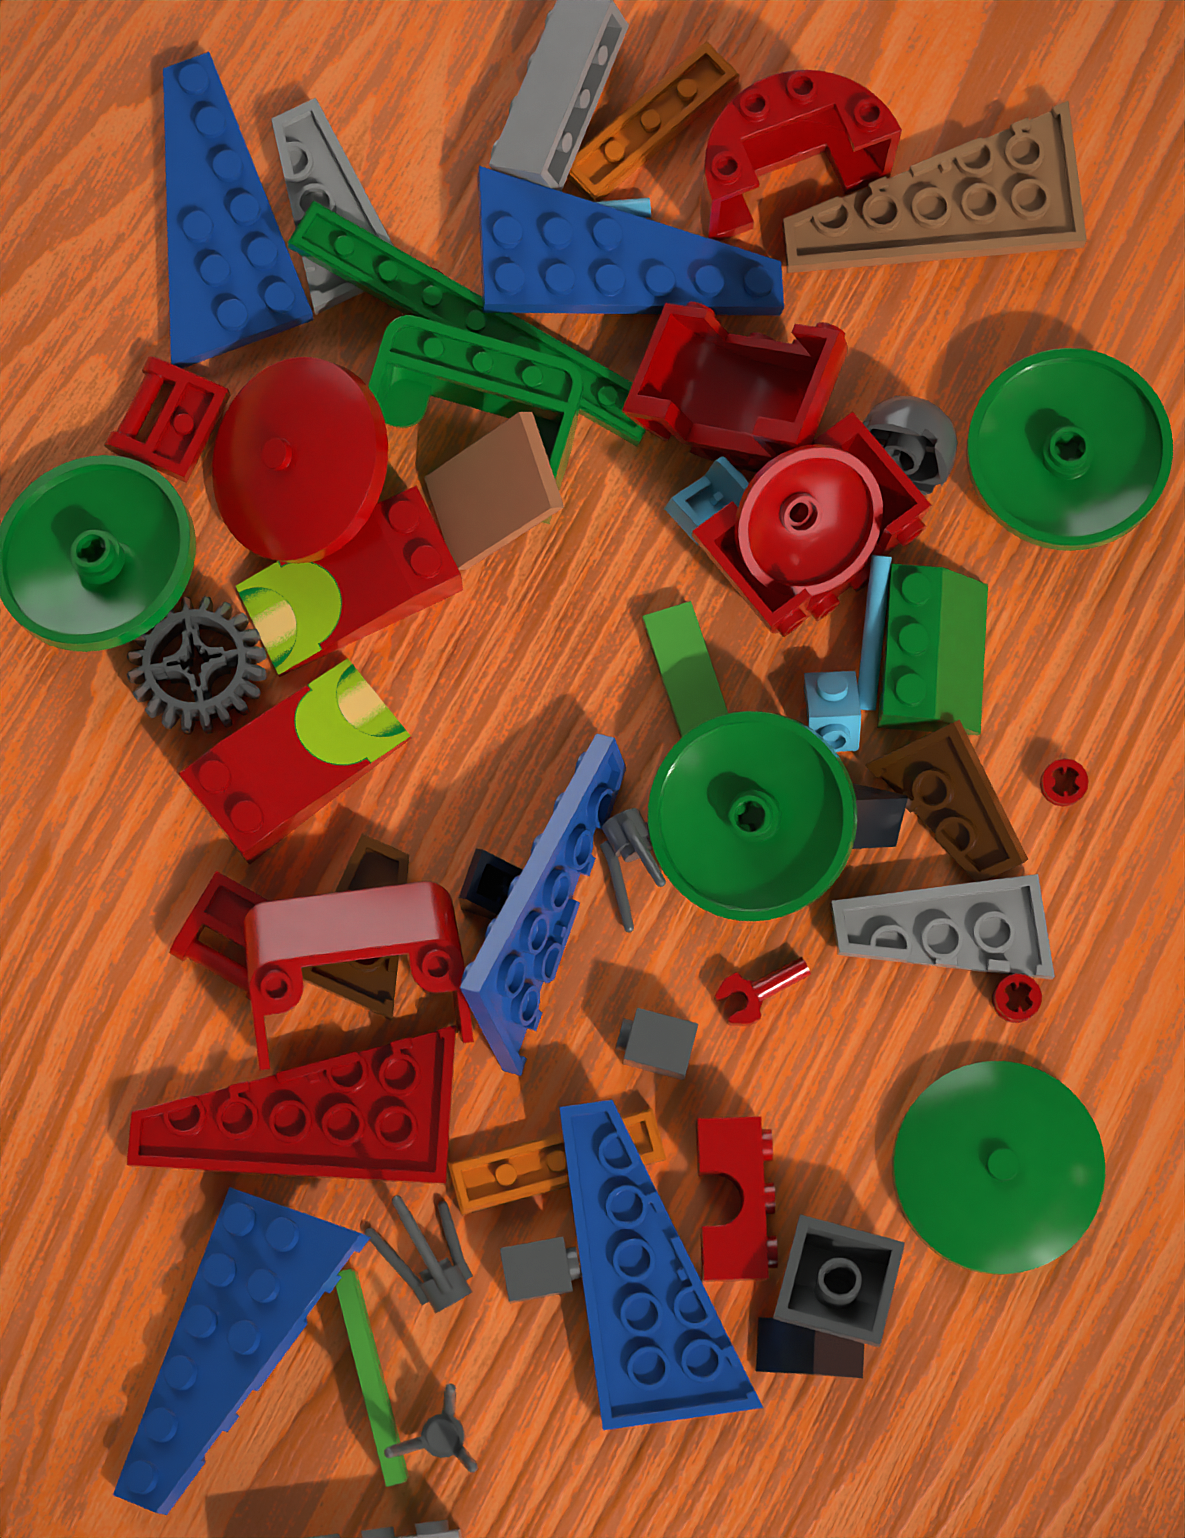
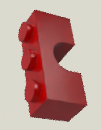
[696,1116,778,1283]

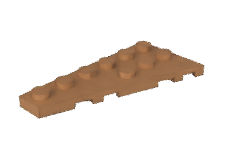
[782,101,1087,273]

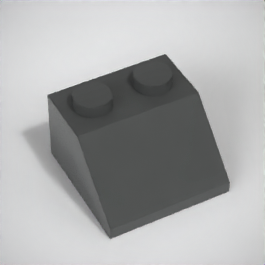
[773,1214,905,1348]

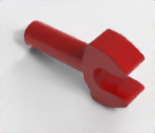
[714,957,811,1026]

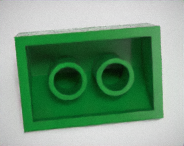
[877,564,988,735]

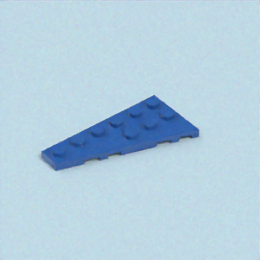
[163,52,314,369]
[477,166,784,316]
[460,733,626,1076]
[559,1100,763,1430]
[113,1187,371,1515]

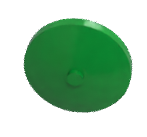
[966,348,1173,551]
[0,455,196,652]
[648,711,857,921]
[892,1061,1105,1275]

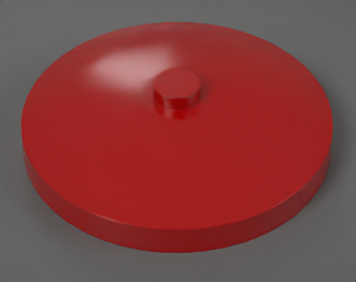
[212,357,388,564]

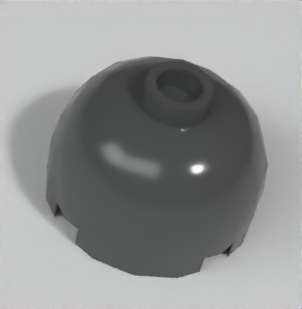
[862,396,958,495]

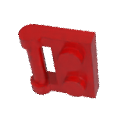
[104,356,231,483]
[169,871,269,1000]

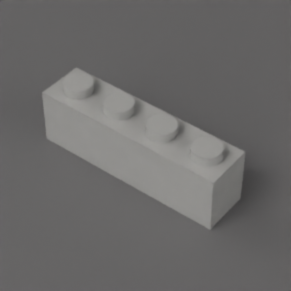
[489,0,629,191]

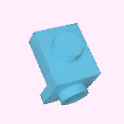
[664,456,749,546]
[804,671,861,752]

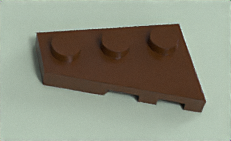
[865,719,1028,882]
[301,834,409,1020]

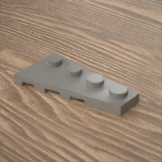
[271,98,393,315]
[830,874,1055,980]

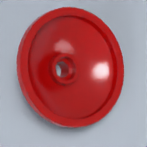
[735,444,883,596]

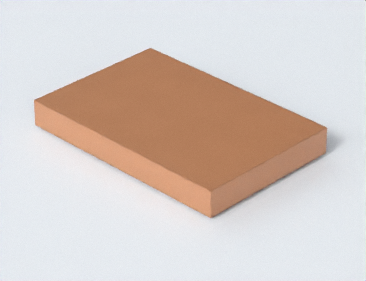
[424,412,564,570]

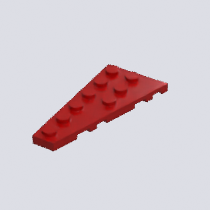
[127,1025,457,1185]

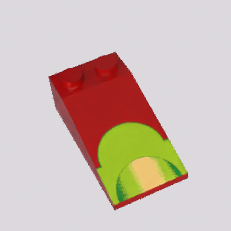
[235,485,463,677]
[179,658,411,865]

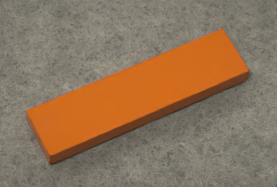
[567,41,740,202]
[448,1108,666,1216]

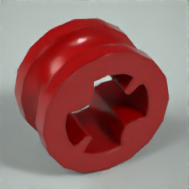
[1040,758,1089,807]
[992,973,1042,1023]

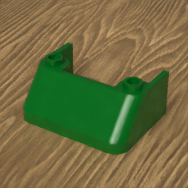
[368,315,584,524]

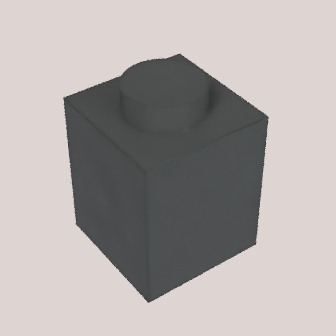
[616,1008,699,1080]
[500,1236,582,1304]

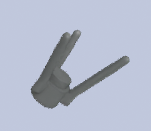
[600,808,666,933]
[365,1195,473,1313]
[384,1383,478,1472]

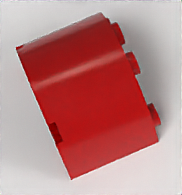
[700,70,902,242]
[622,302,848,472]
[692,411,932,637]

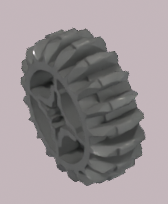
[127,596,267,734]

